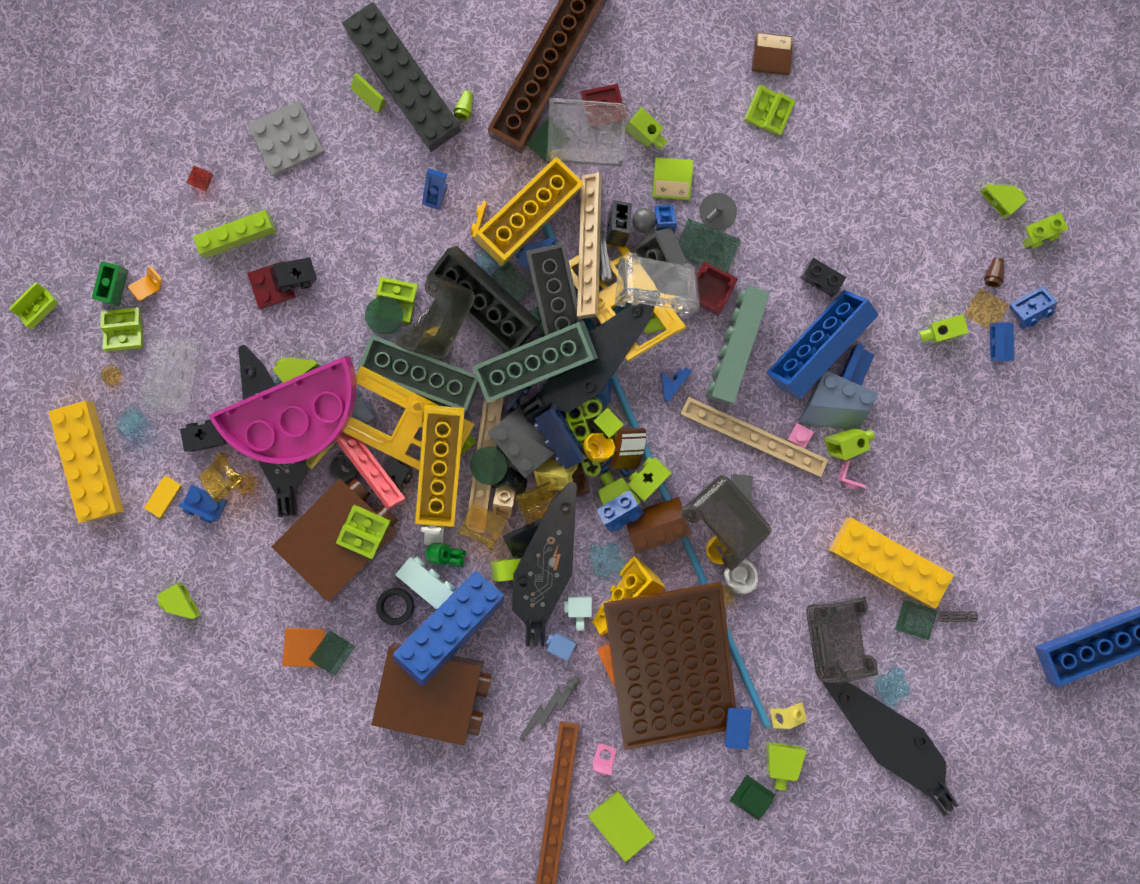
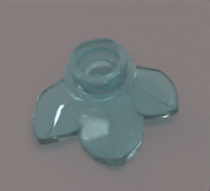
[589,542,626,577]
[875,668,911,706]

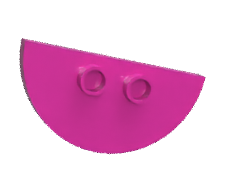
[209,355,357,464]

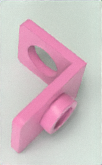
[837,460,867,490]
[592,744,617,776]

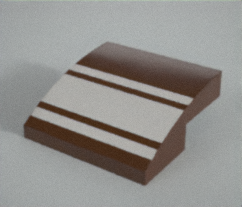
[608,428,646,470]

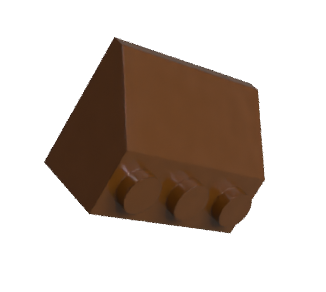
[627,497,692,554]

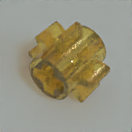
[232,471,258,495]

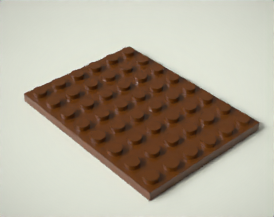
[603,582,736,750]

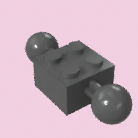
[632,208,689,302]

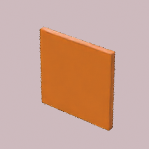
[282,628,325,667]

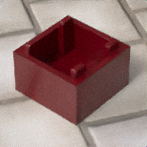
[685,262,738,316]

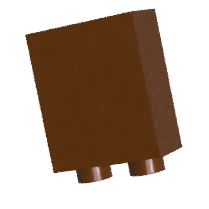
[271,478,399,603]
[371,642,492,746]

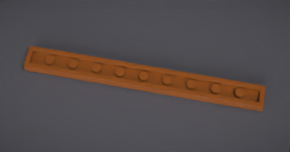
[536,721,579,884]

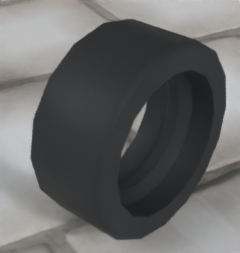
[376,588,414,626]

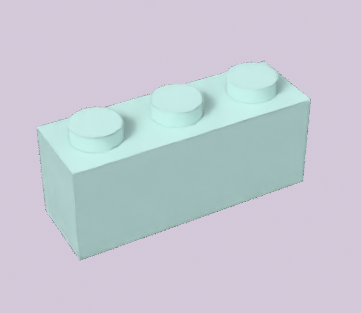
[395,556,455,609]

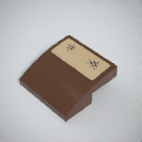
[752,32,793,76]

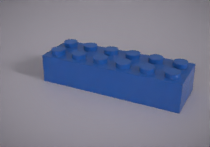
[766,290,879,399]
[393,570,505,687]
[1034,606,1140,687]

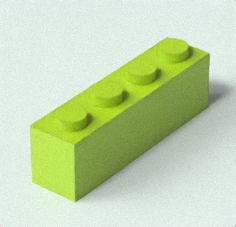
[193,210,277,258]

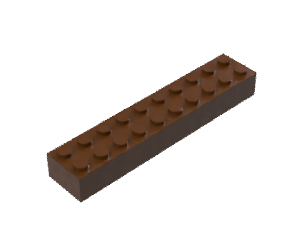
[488,0,607,154]

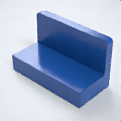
[990,322,1014,361]
[840,343,874,385]
[725,706,752,749]

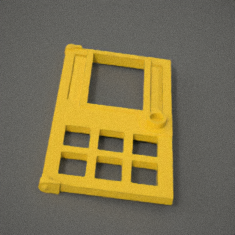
[569,244,686,362]
[343,366,474,470]

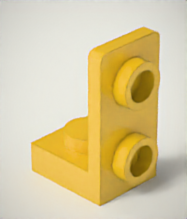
[470,201,488,240]

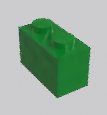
[91,261,128,307]

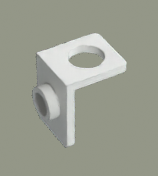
[421,525,444,545]

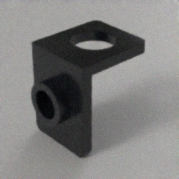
[491,467,528,496]

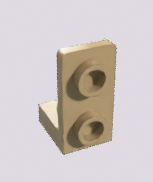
[492,474,515,519]

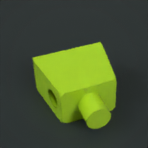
[623,107,668,150]
[919,314,969,344]
[824,428,875,460]
[598,471,641,505]
[766,742,806,790]

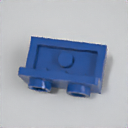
[597,491,644,533]

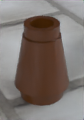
[984,258,1005,288]

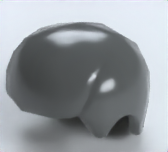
[328,451,359,482]

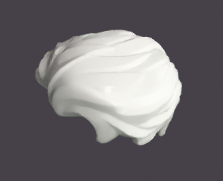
[724,558,758,594]

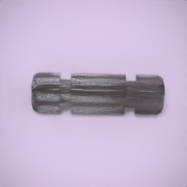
[938,611,978,622]

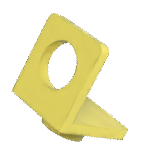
[770,703,807,729]

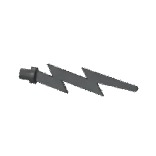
[520,676,581,740]

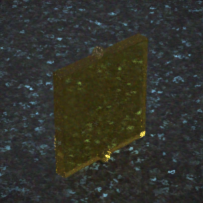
[964,288,1009,329]

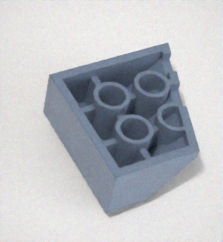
[798,371,878,429]

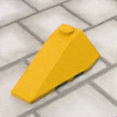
[592,555,666,636]

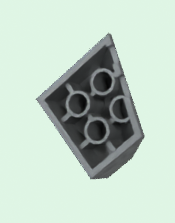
[487,408,555,478]

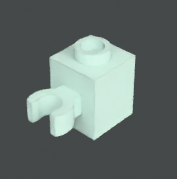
[564,596,592,631]

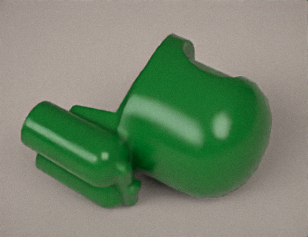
[425,542,466,567]

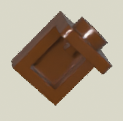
[572,466,590,497]

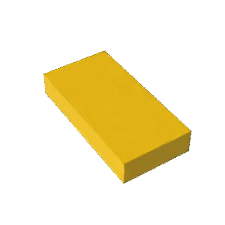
[144,475,182,518]

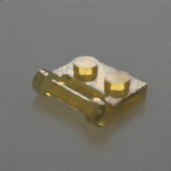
[198,453,241,502]
[515,481,557,525]
[457,502,507,550]

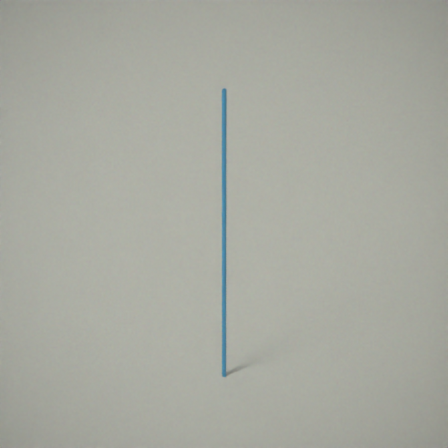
[543,222,771,728]

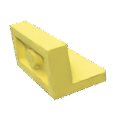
[534,458,578,491]

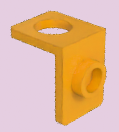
[128,266,162,301]

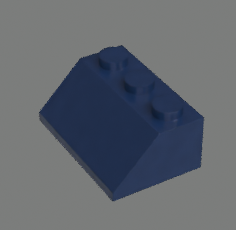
[534,405,586,469]

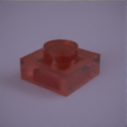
[186,166,213,192]

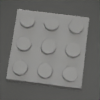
[248,100,324,176]

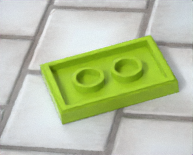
[588,790,655,862]

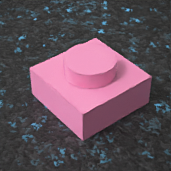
[787,423,814,449]

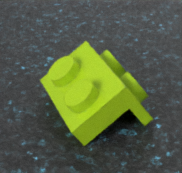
[1023,212,1068,249]
[9,282,59,330]

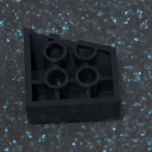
[503,518,542,558]

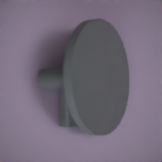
[699,193,737,230]

